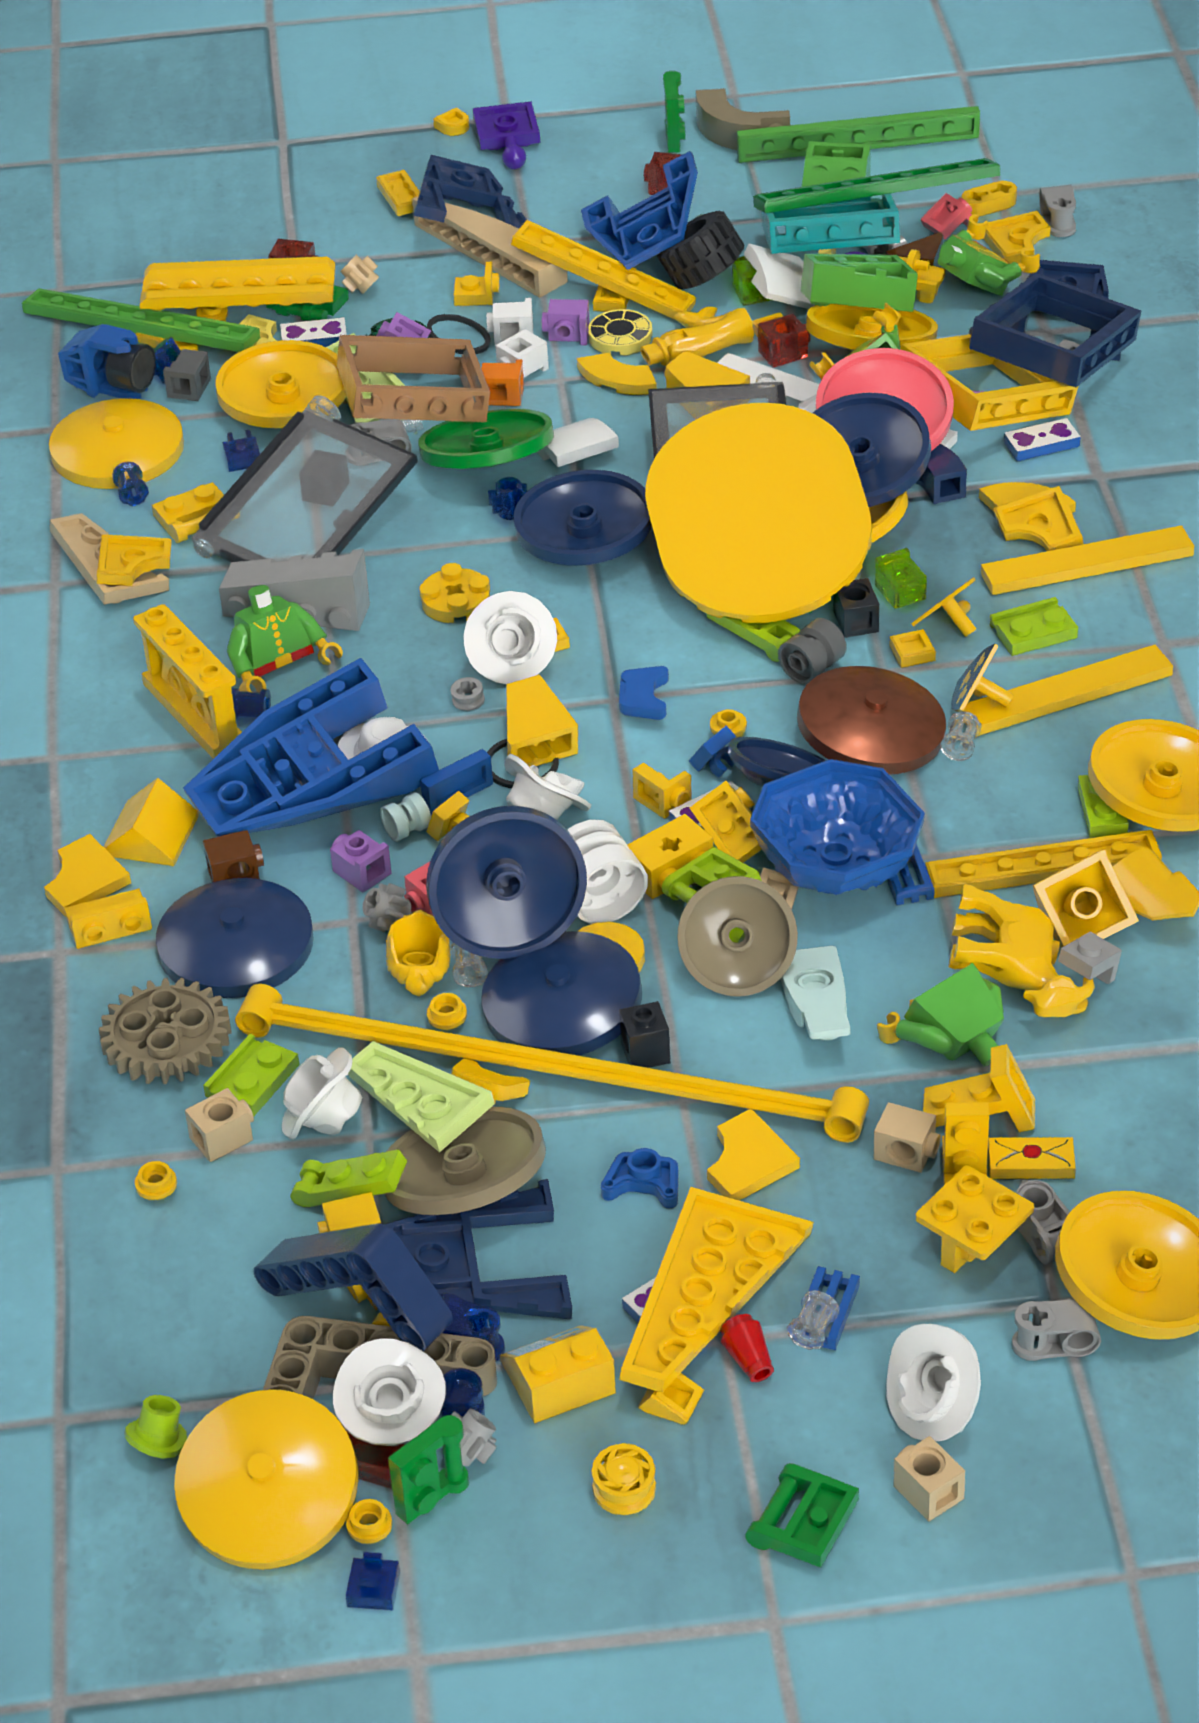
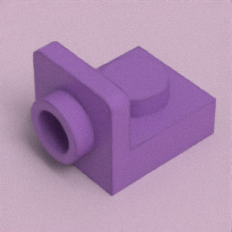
[376,312,431,338]

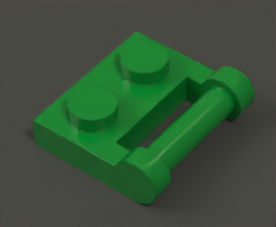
[663,71,686,153]
[388,1415,469,1525]
[745,1463,859,1568]

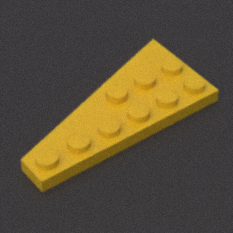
[619,1187,814,1392]

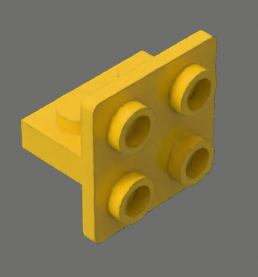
[916,1165,1034,1273]

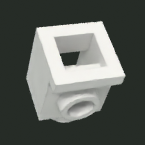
[487,298,533,345]
[496,329,549,377]

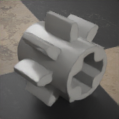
[362,883,411,932]
[452,1409,497,1466]

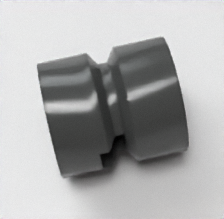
[778,618,846,684]

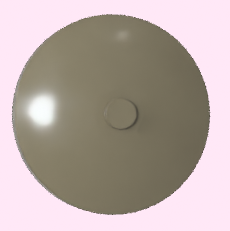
[384,1107,546,1215]

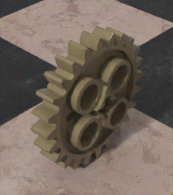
[99,978,232,1084]

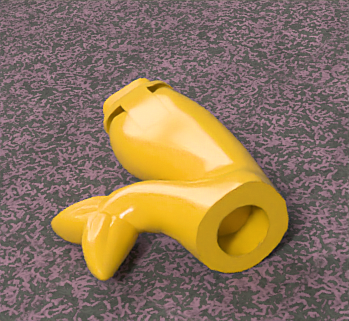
[640,306,754,366]

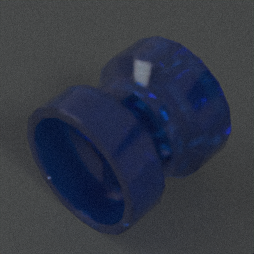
[441,1368,485,1418]

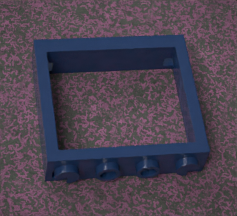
[969,273,1141,388]

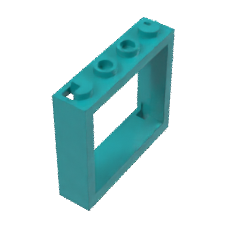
[761,193,900,254]

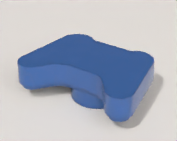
[619,666,669,720]
[601,1148,679,1209]

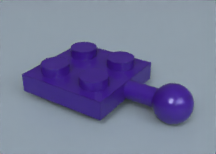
[472,101,540,169]

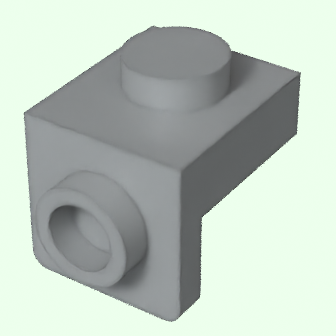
[1058,931,1122,984]

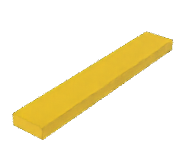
[511,220,697,320]
[981,525,1195,595]
[958,644,1173,737]
[925,829,1162,898]

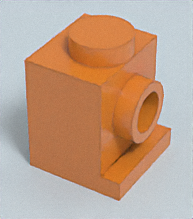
[481,359,524,406]

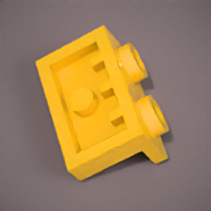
[689,781,762,863]
[64,888,152,949]

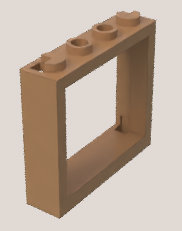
[337,335,490,422]

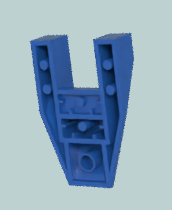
[183,658,439,837]

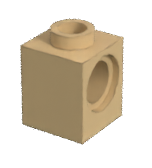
[185,1088,254,1162]
[874,1102,941,1173]
[894,1436,965,1522]

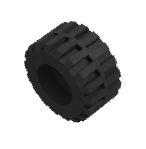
[657,211,745,290]

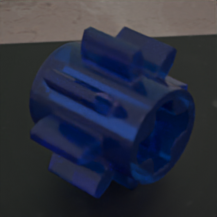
[488,477,527,520]

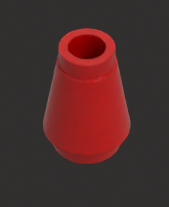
[720,1314,774,1382]

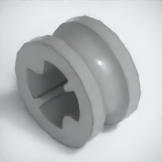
[450,677,485,711]

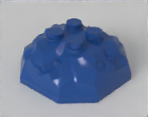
[750,759,925,895]

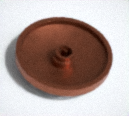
[797,666,946,775]

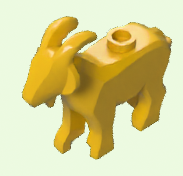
[948,884,1095,1018]

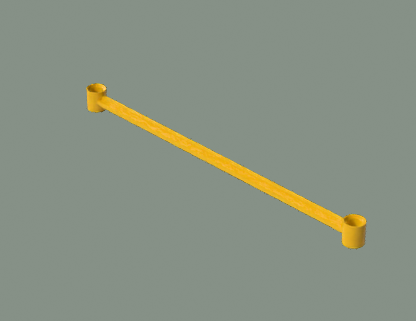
[235,984,870,1143]

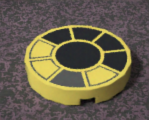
[588,309,652,356]

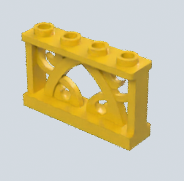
[133,604,242,759]

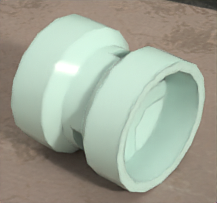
[380,792,431,842]

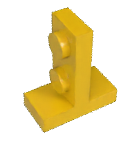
[923,1044,1035,1133]
[942,1102,989,1185]

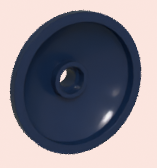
[727,737,826,787]

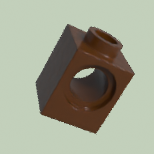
[203,830,264,882]

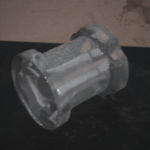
[941,711,982,761]
[451,943,488,987]
[787,1290,840,1350]

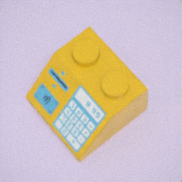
[500,1325,616,1424]

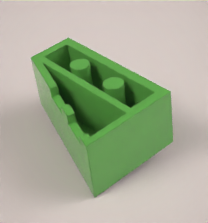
[800,254,918,312]

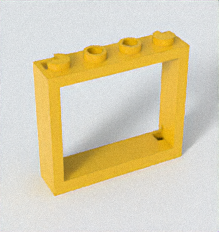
[901,334,1078,431]

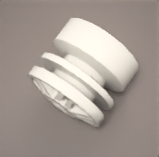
[567,820,648,924]

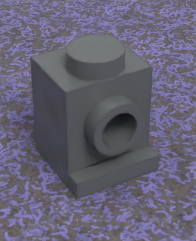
[163,349,211,401]

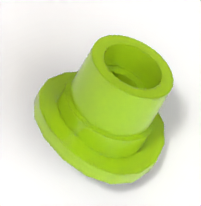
[124,1395,187,1459]

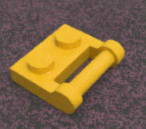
[152,482,240,543]

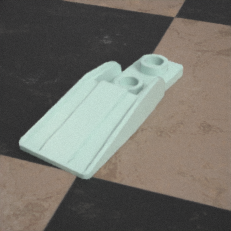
[780,946,850,1040]

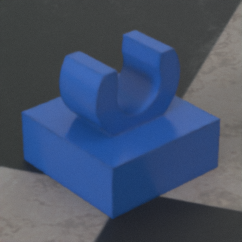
[689,726,736,777]

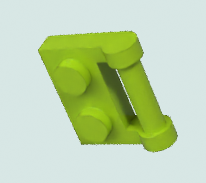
[662,847,762,903]

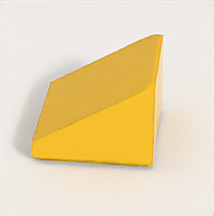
[638,1373,704,1425]

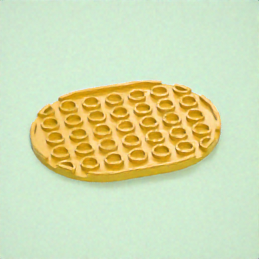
[645,403,872,623]

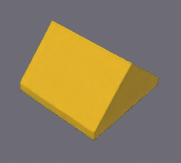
[103,778,199,866]
[1032,850,1139,948]

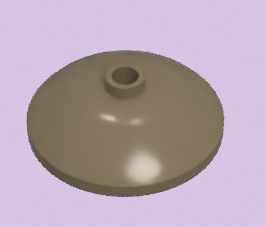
[677,876,798,996]

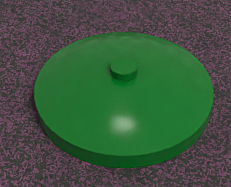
[418,409,554,469]

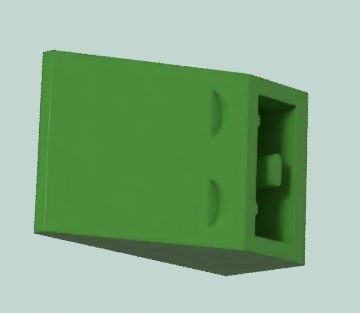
[802,141,871,187]

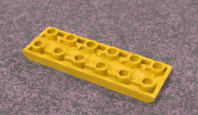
[139,257,336,311]

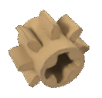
[340,254,379,294]

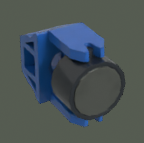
[58,324,156,399]

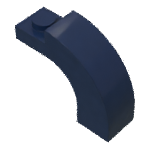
[916,444,967,504]

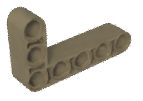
[263,1316,497,1400]

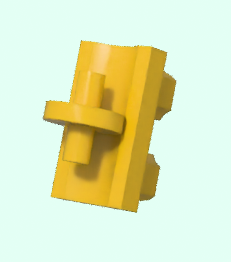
[899,249,945,304]

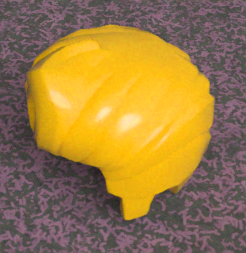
[386,910,451,996]

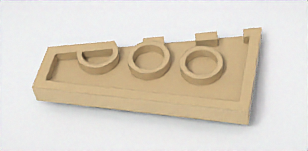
[50,513,169,605]

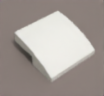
[743,244,814,309]
[537,418,619,467]

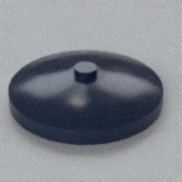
[813,393,931,507]
[514,470,652,566]
[426,806,587,959]
[156,878,314,998]
[481,931,642,1056]

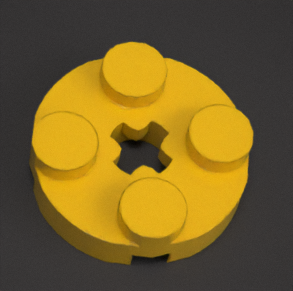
[419,563,490,623]

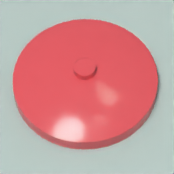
[816,348,954,451]

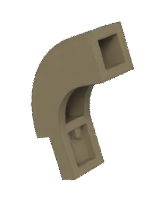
[695,88,790,150]

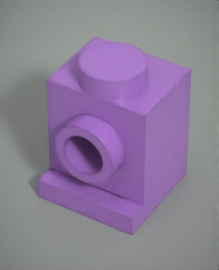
[542,299,590,345]
[330,830,392,893]

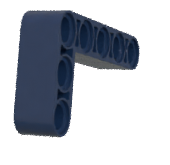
[253,1223,453,1351]

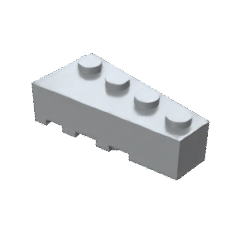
[219,549,370,631]

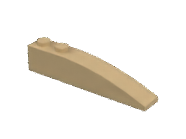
[412,196,568,298]

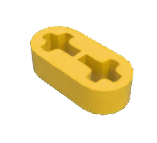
[961,181,1017,217]

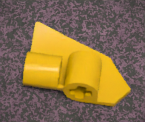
[1113,848,1199,921]

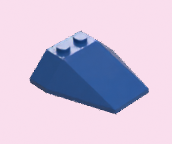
[581,151,698,270]

